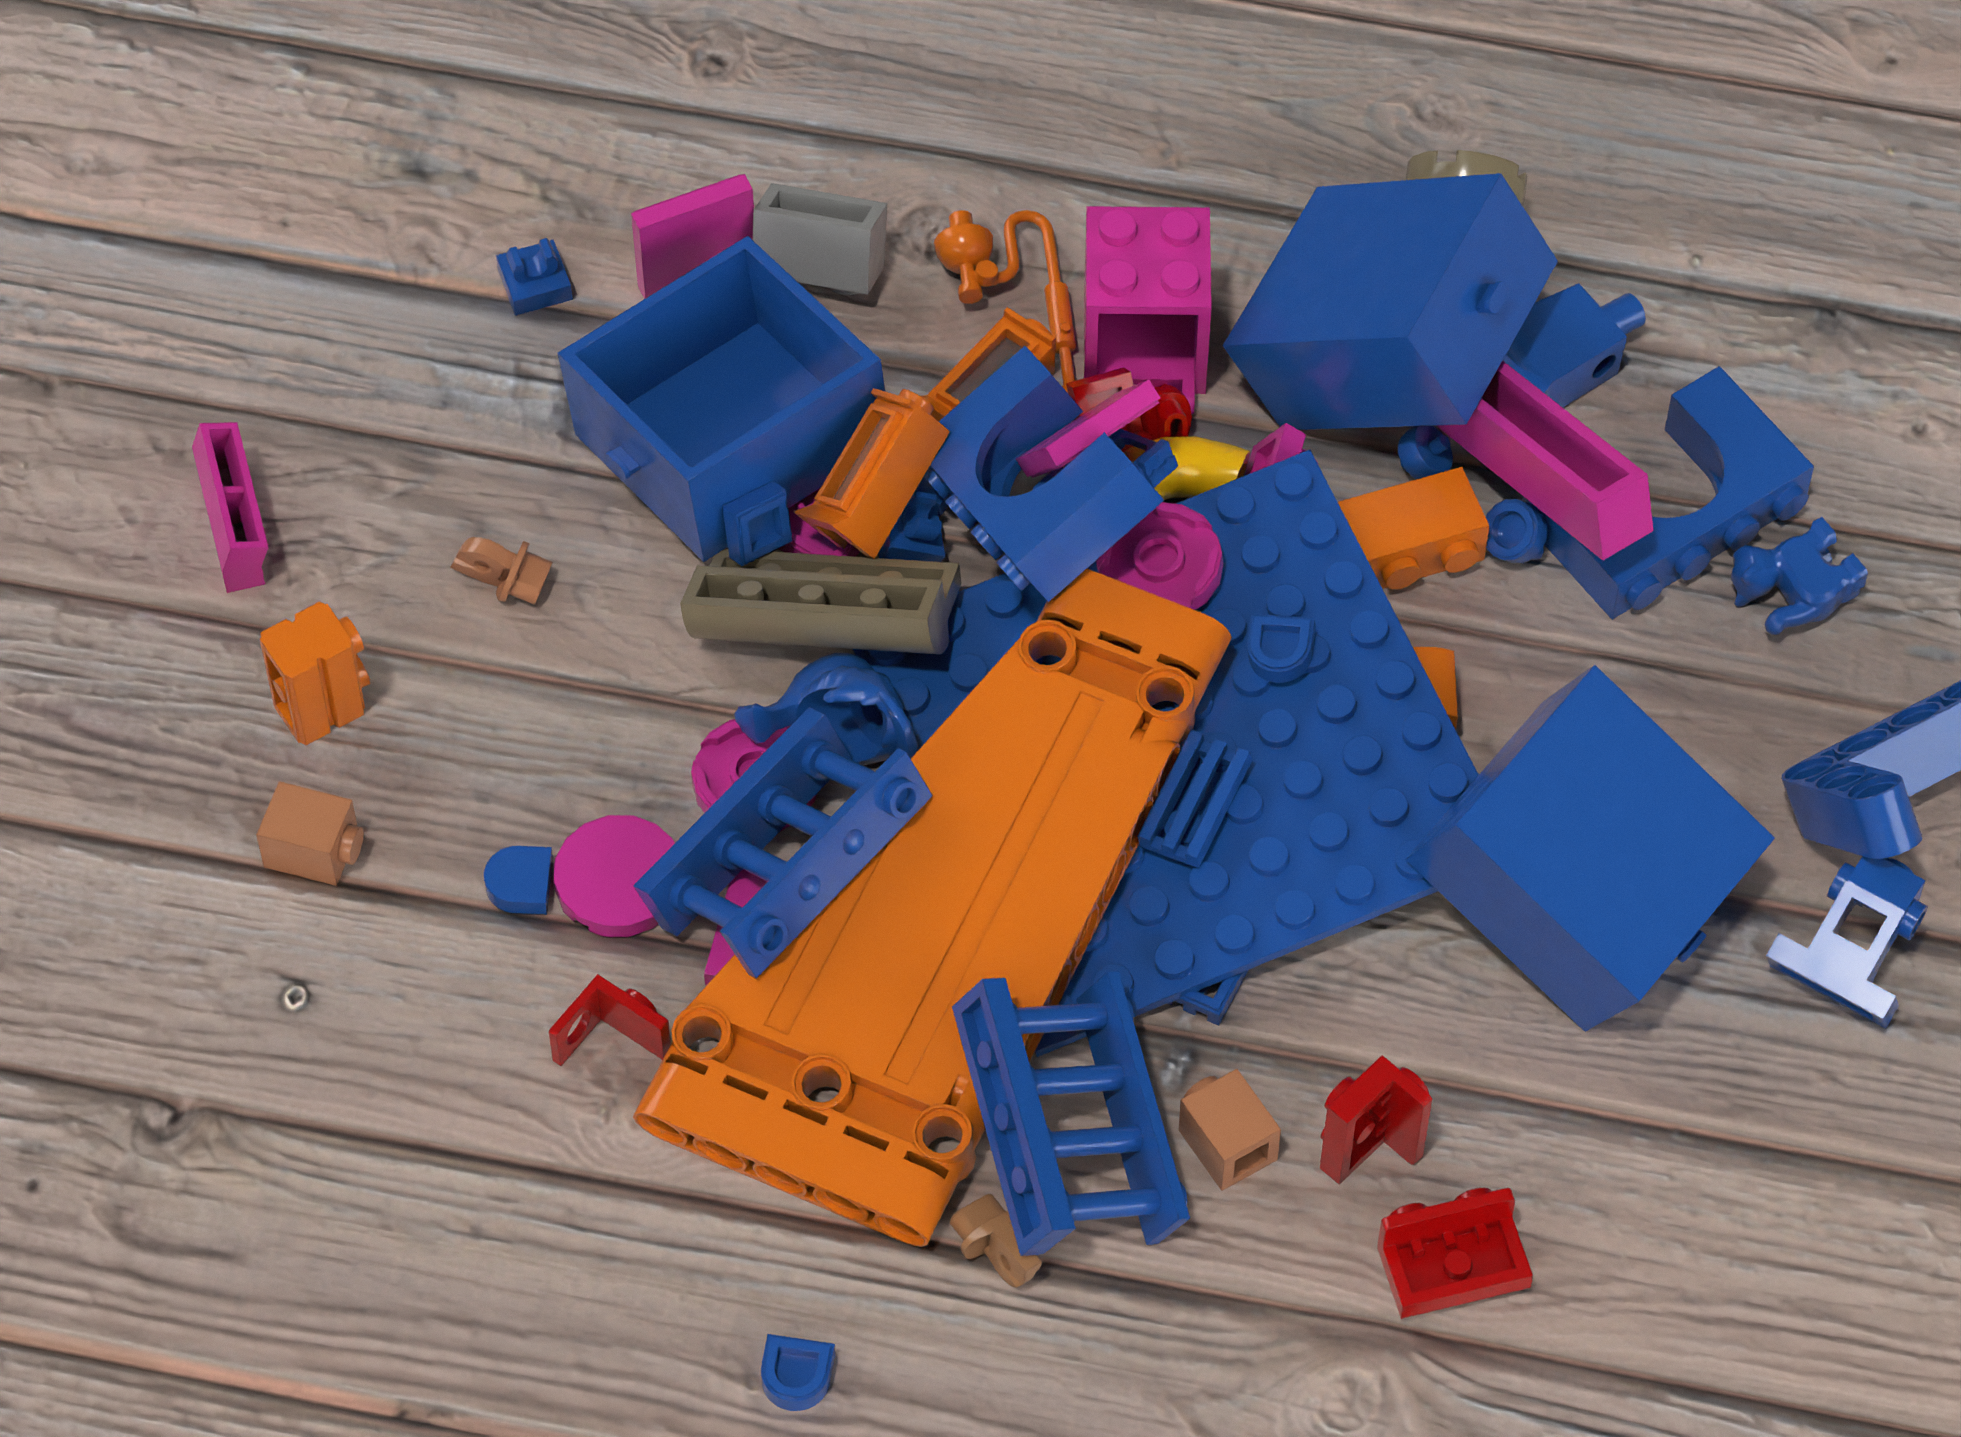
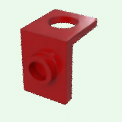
[549,974,671,1066]

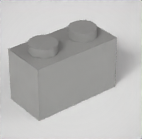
[753,183,887,295]

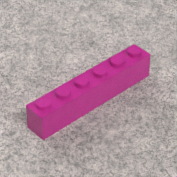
[1436,360,1653,560]

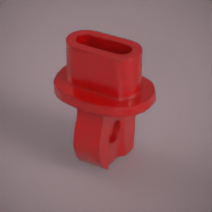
[1140,384,1192,440]

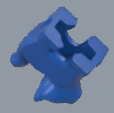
[1731,517,1868,635]

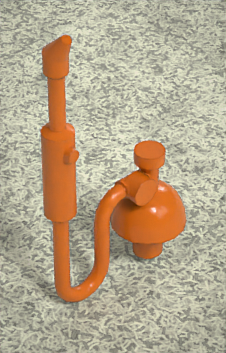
[934,210,1076,393]

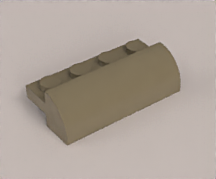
[680,549,962,655]

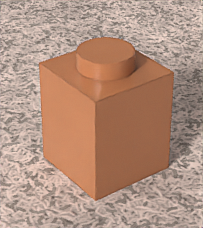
[256,781,364,886]
[1178,1069,1281,1191]

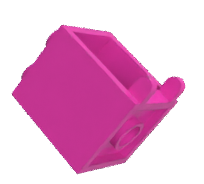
[1084,206,1211,414]

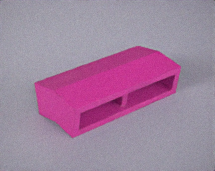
[192,422,268,593]

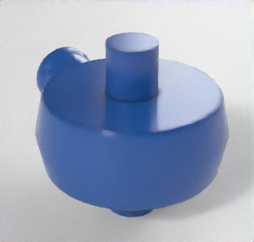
[1398,426,1453,479]

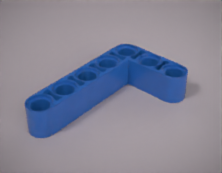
[1781,680,1961,859]

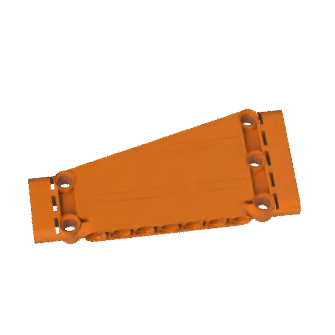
[633,569,1232,1247]

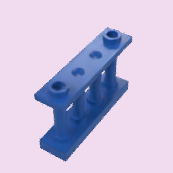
[633,707,933,978]
[952,971,1190,1256]

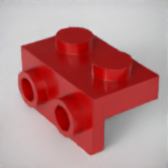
[1320,1055,1432,1185]
[1377,1188,1533,1319]

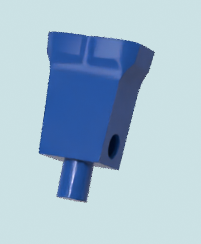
[1503,283,1646,407]

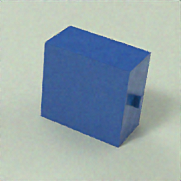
[1223,173,1558,430]
[557,236,886,562]
[1405,665,1775,1032]

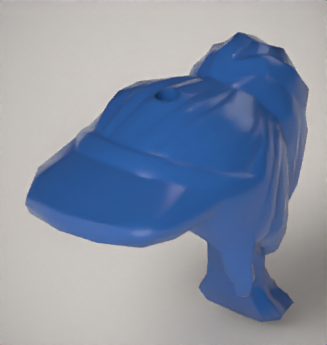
[734,653,918,765]

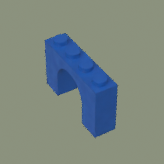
[924,346,1164,602]
[1522,366,1814,620]

